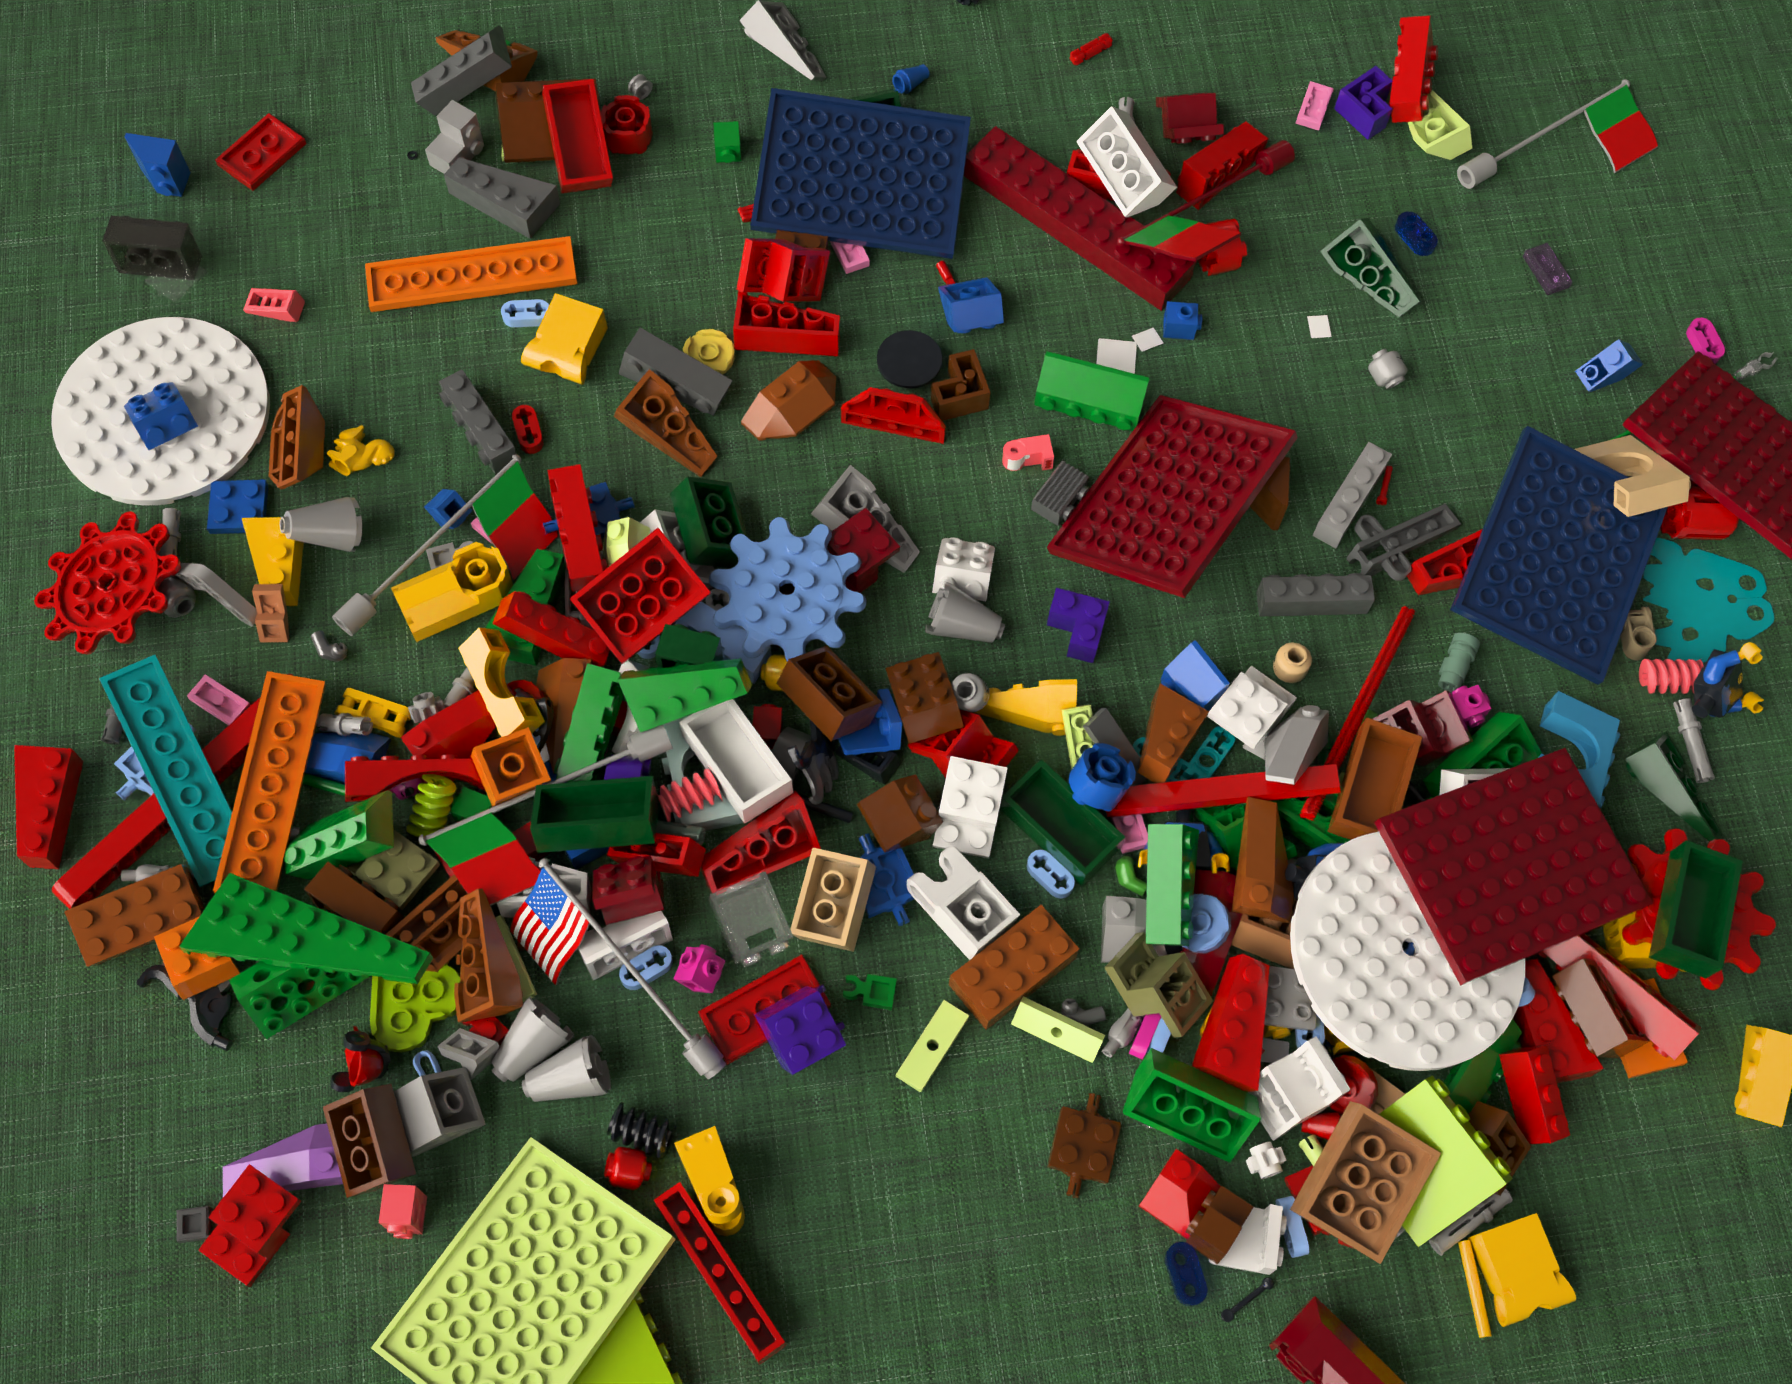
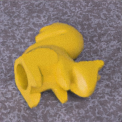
[327,425,395,477]

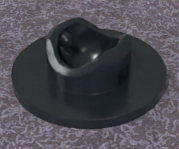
[877,330,942,389]

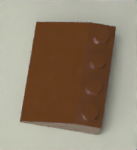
[495,78,601,163]

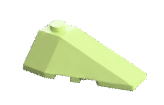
[1408,90,1472,160]
[603,517,650,567]

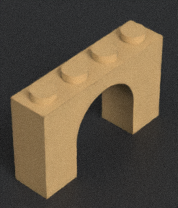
[1574,435,1691,517]

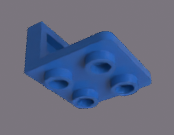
[124,382,198,450]

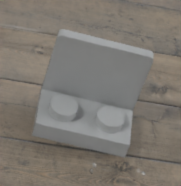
[1264,966,1316,1031]

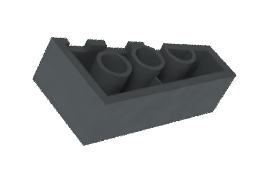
[444,157,560,239]
[619,328,733,416]

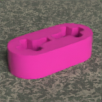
[1686,317,1725,364]
[1129,1013,1161,1060]

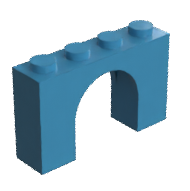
[1538,691,1620,808]

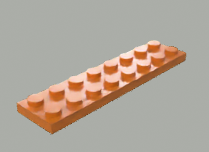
[365,236,577,312]
[213,671,326,893]

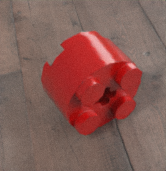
[600,95,653,154]
[1198,219,1247,276]

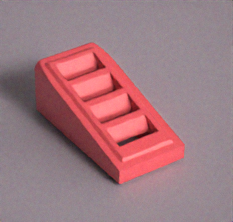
[243,288,305,322]

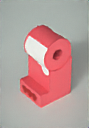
[1002,434,1054,471]

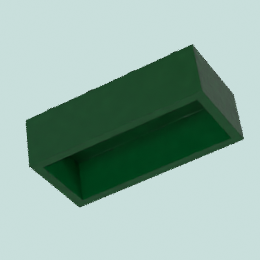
[999,759,1125,886]
[530,776,659,853]
[1649,840,1743,979]

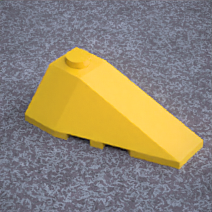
[974,679,1077,736]

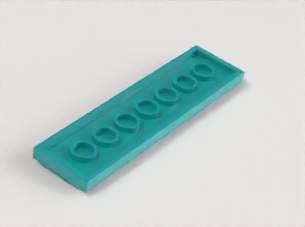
[99,655,232,888]

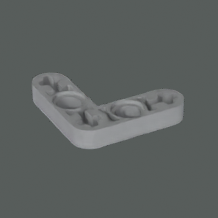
[171,563,257,627]

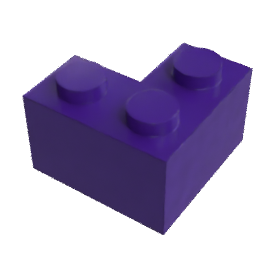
[1334,66,1392,140]
[1046,588,1110,663]

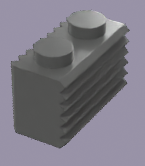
[1031,461,1089,526]

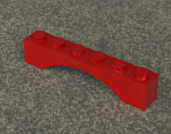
[345,755,486,802]

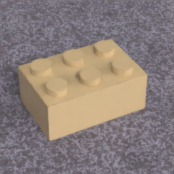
[790,848,876,952]

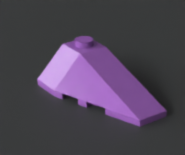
[223,1123,343,1197]

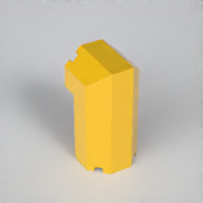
[391,542,513,642]

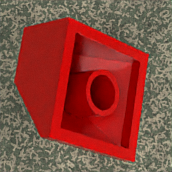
[1139,1149,1221,1239]

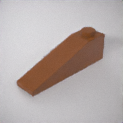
[614,369,717,477]
[536,658,592,774]
[1231,797,1294,923]
[454,889,523,1022]

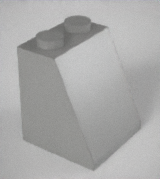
[394,1067,486,1157]

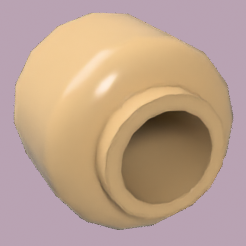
[1273,642,1312,683]

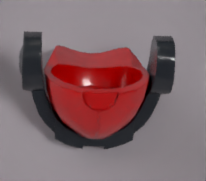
[330,1026,391,1092]

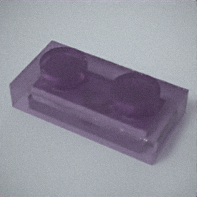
[1523,243,1572,296]

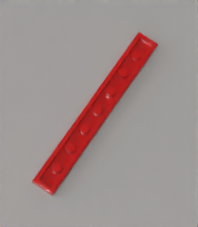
[1106,764,1341,818]

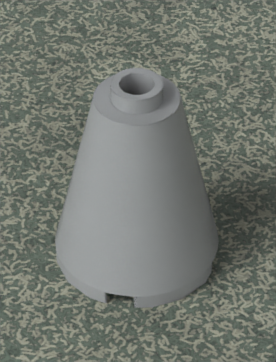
[280,497,362,552]
[925,581,1005,643]
[491,996,574,1082]
[522,1035,611,1102]

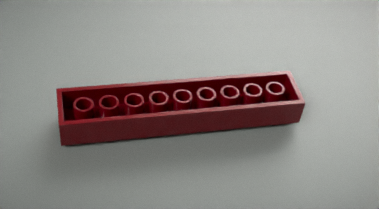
[963,126,1196,311]

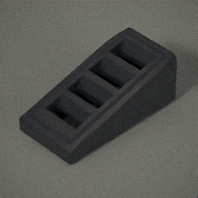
[835,745,900,785]

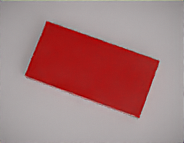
[698,955,831,1065]

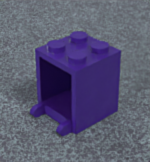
[754,984,846,1075]

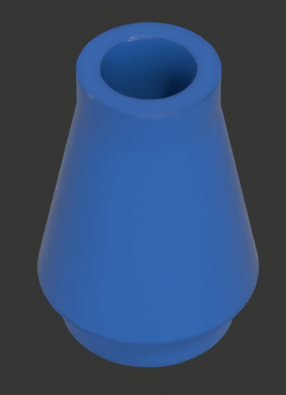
[892,64,929,93]

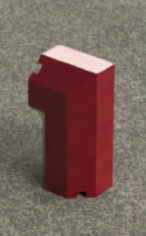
[1269,1296,1405,1384]

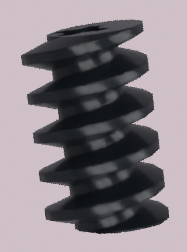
[607,1102,676,1159]

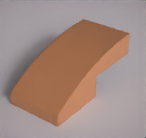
[252,584,289,642]

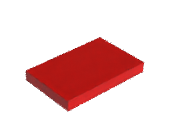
[215,113,306,191]

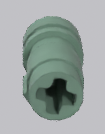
[1438,633,1480,692]

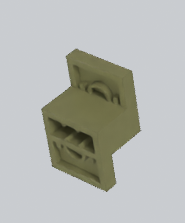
[345,829,440,911]
[1104,932,1213,1038]

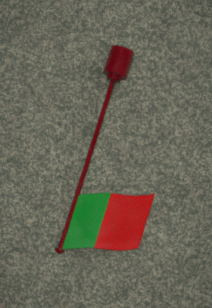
[1117,140,1295,261]

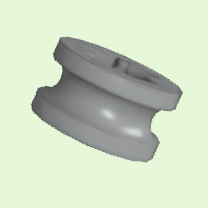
[628,74,653,100]

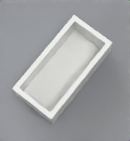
[679,699,793,824]

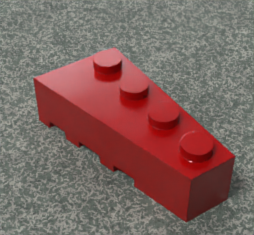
[1390,16,1438,123]
[1176,121,1268,210]
[733,290,840,356]
[547,464,608,592]
[1407,529,1482,595]
[14,745,84,869]
[1192,954,1270,1092]
[1513,959,1604,1083]

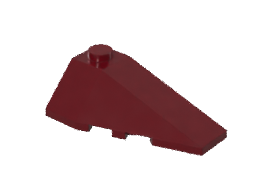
[1181,869,1242,996]

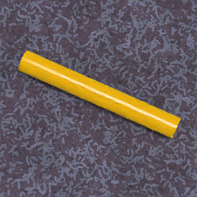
[1458,1240,1492,1338]

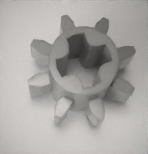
[408,692,445,723]

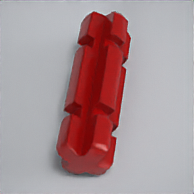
[1069,33,1113,65]

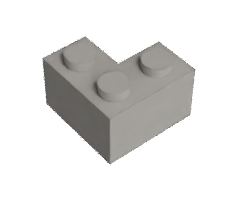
[425,100,484,174]

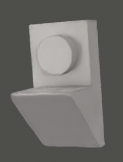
[438,1028,499,1080]

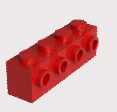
[492,591,610,667]

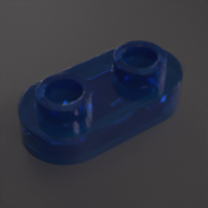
[1395,212,1438,256]
[1165,1242,1208,1307]

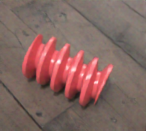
[1639,659,1704,694]
[657,768,722,822]

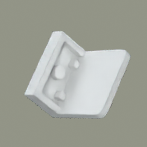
[932,538,995,601]
[1209,1204,1287,1275]

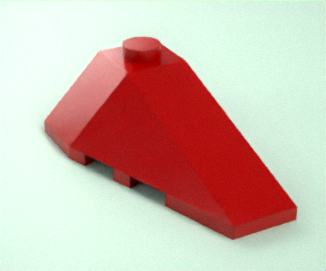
[400,681,515,782]

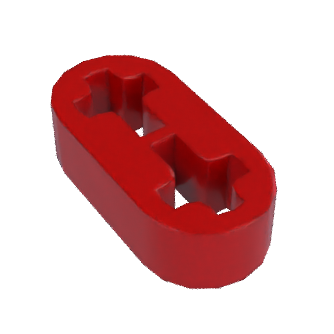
[512,405,544,454]

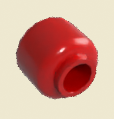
[604,1147,652,1190]

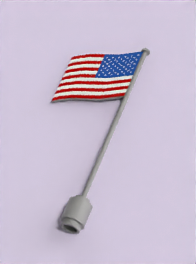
[510,858,726,1079]

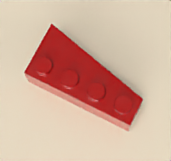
[701,791,821,896]

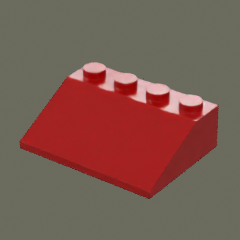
[569,528,711,664]

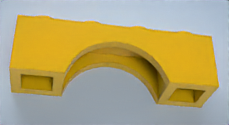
[459,628,545,737]

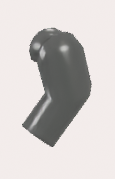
[1061,998,1106,1026]

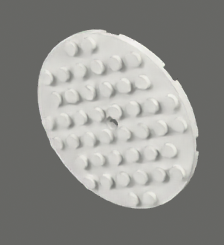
[52,317,270,505]
[1290,832,1525,1071]

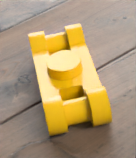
[335,688,411,738]

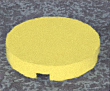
[683,329,735,374]

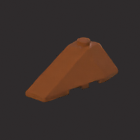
[436,30,538,91]

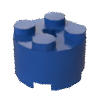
[1069,743,1136,812]

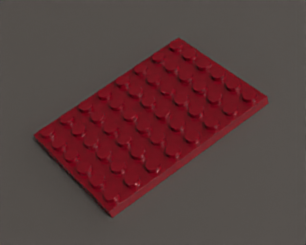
[1622,351,1792,560]
[1047,395,1298,598]
[1374,748,1653,986]

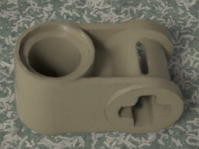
[1620,606,1656,661]

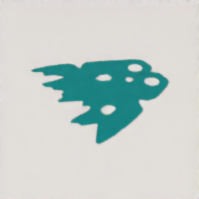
[1643,538,1774,663]

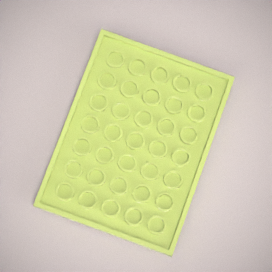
[371,1137,676,1384]

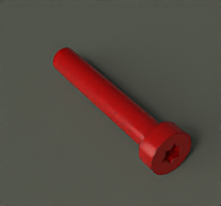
[1376,466,1393,506]

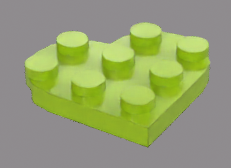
[370,964,460,1053]

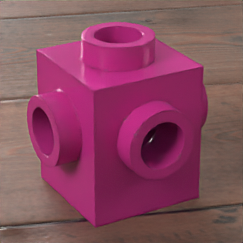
[1451,685,1491,728]
[673,944,725,993]

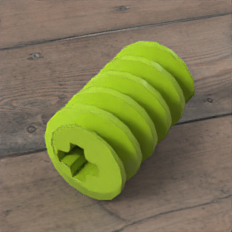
[406,774,456,837]

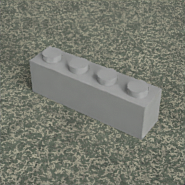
[1313,442,1392,548]

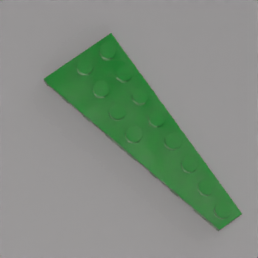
[179,873,433,984]

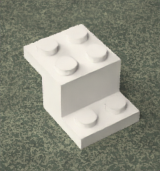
[1207,666,1297,750]
[933,756,1007,859]
[1248,1036,1351,1141]

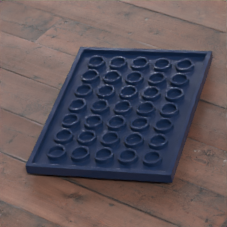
[750,88,971,259]
[1450,426,1668,685]

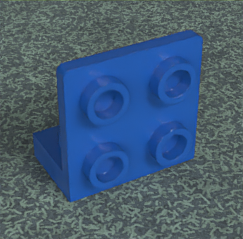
[838,689,902,755]

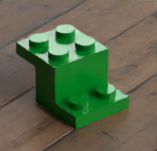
[1193,803,1297,871]

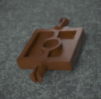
[1047,1093,1121,1198]

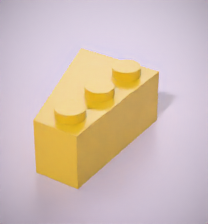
[242,517,304,606]
[1734,1025,1792,1127]

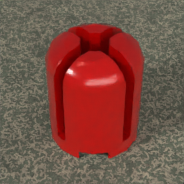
[1660,485,1740,540]

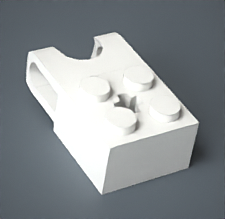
[907,847,1020,960]

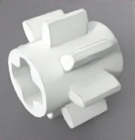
[1246,1142,1287,1179]

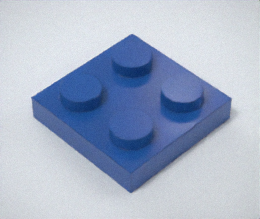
[207,480,269,534]

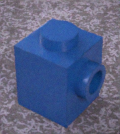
[1163,301,1202,340]
[424,489,473,529]

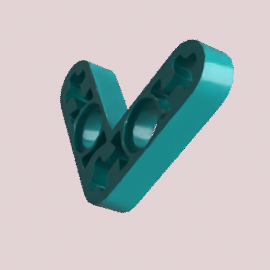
[1132,726,1235,782]

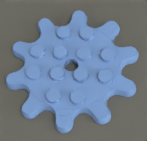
[709,517,866,661]

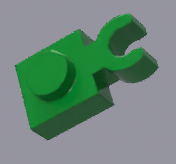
[843,974,897,1010]

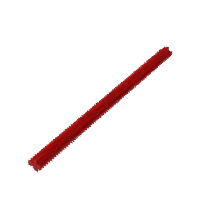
[1299,606,1415,821]

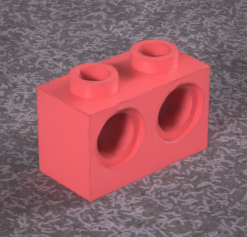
[379,1184,427,1239]

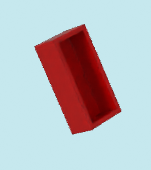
[542,79,613,194]

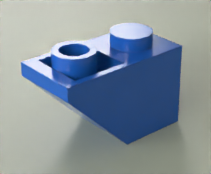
[1575,339,1643,392]

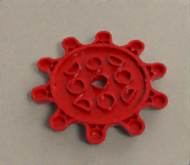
[34,511,181,655]
[1622,828,1776,990]

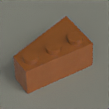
[1138,683,1209,783]

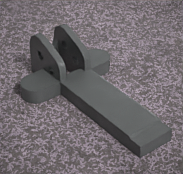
[1346,504,1461,581]

